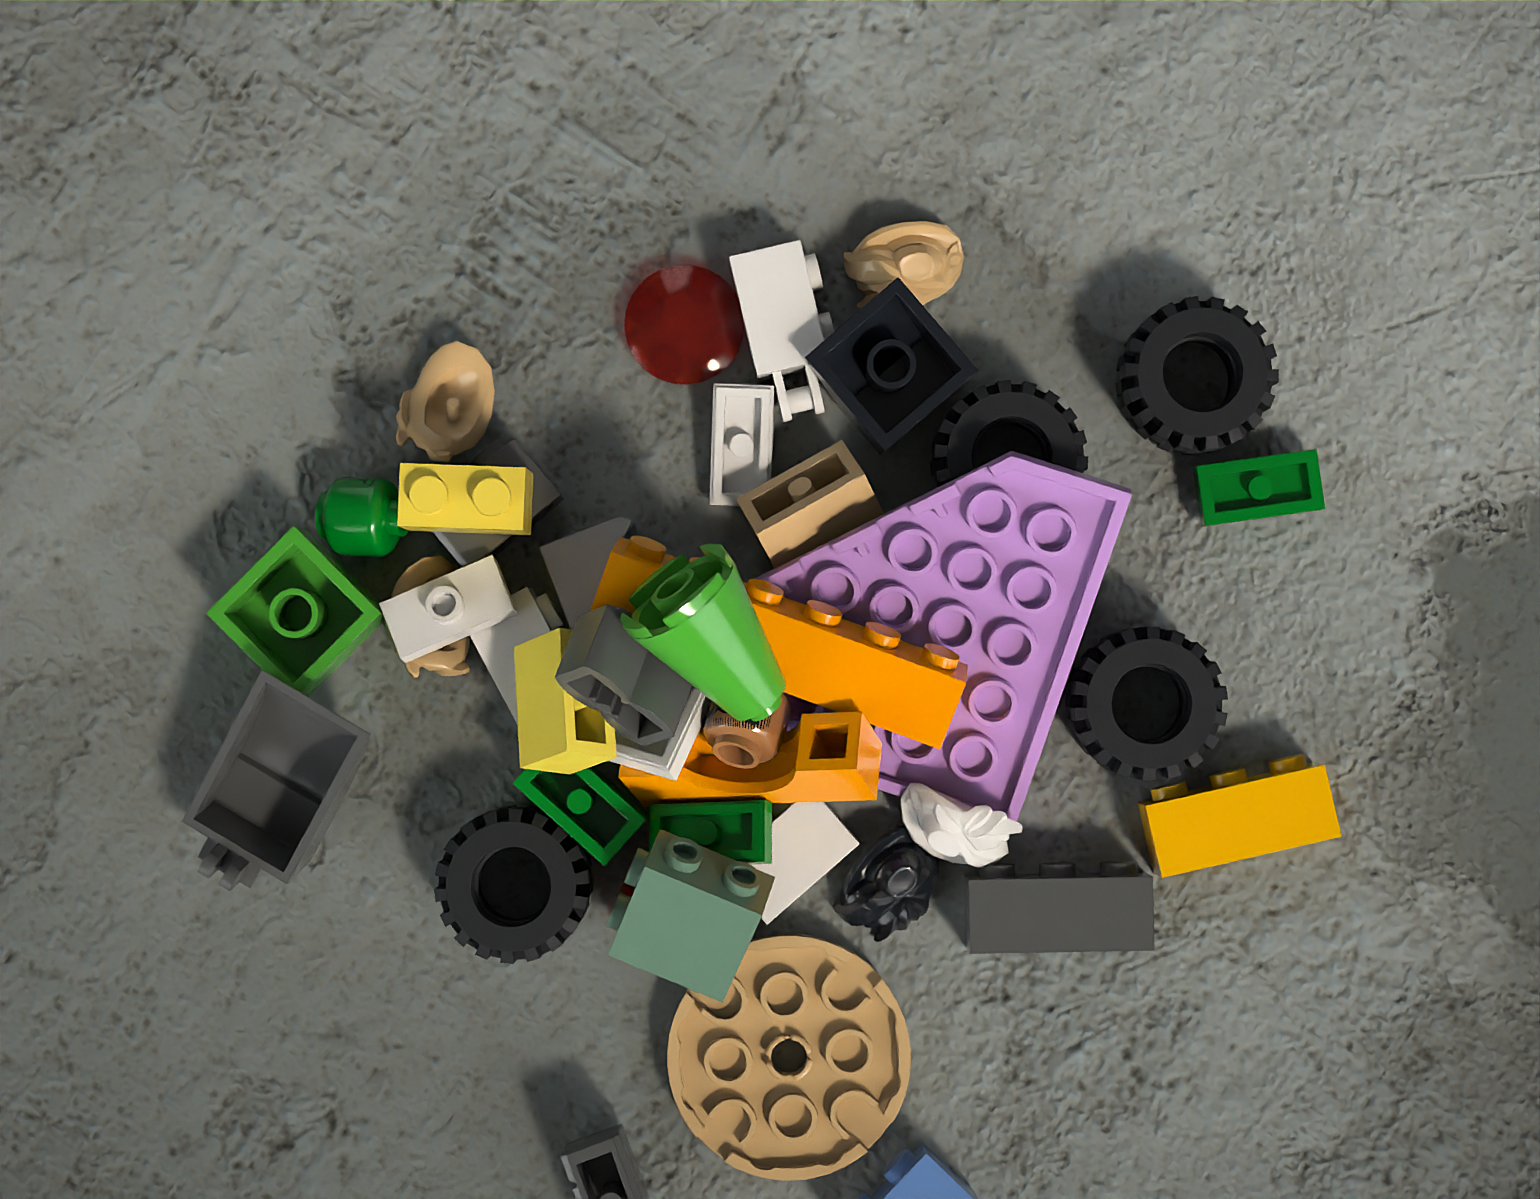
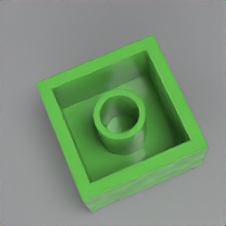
[206,526,385,697]

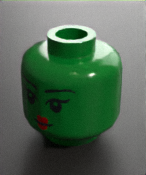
[315,477,408,557]

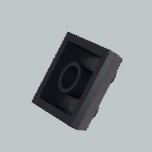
[804,277,978,455]

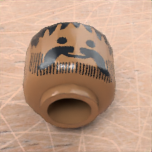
[703,693,792,769]

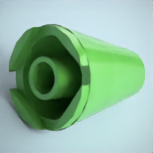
[620,543,786,721]

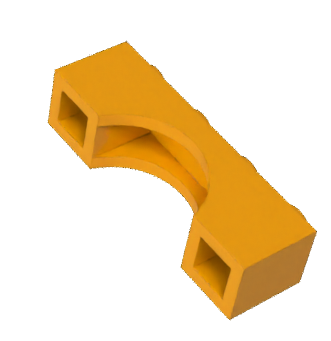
[618,712,882,807]

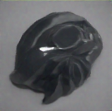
[832,824,940,942]

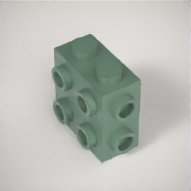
[606,829,775,1002]

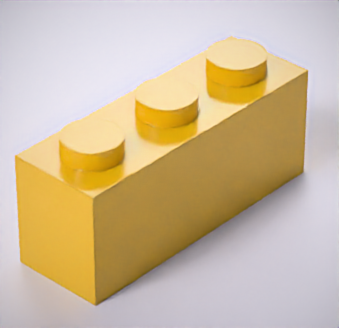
[1137,754,1342,878]

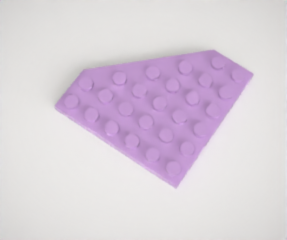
[701,451,1132,822]

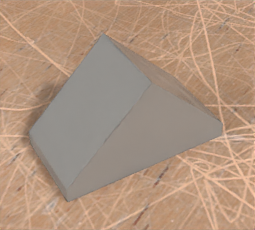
[539,516,634,629]

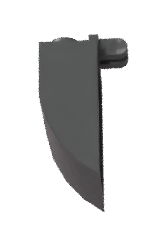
[181,670,370,891]

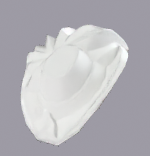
[901,783,1022,868]

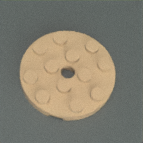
[667,933,911,1181]

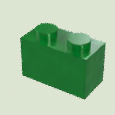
[513,766,649,866]

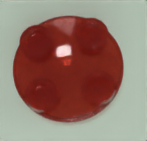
[624,264,745,385]

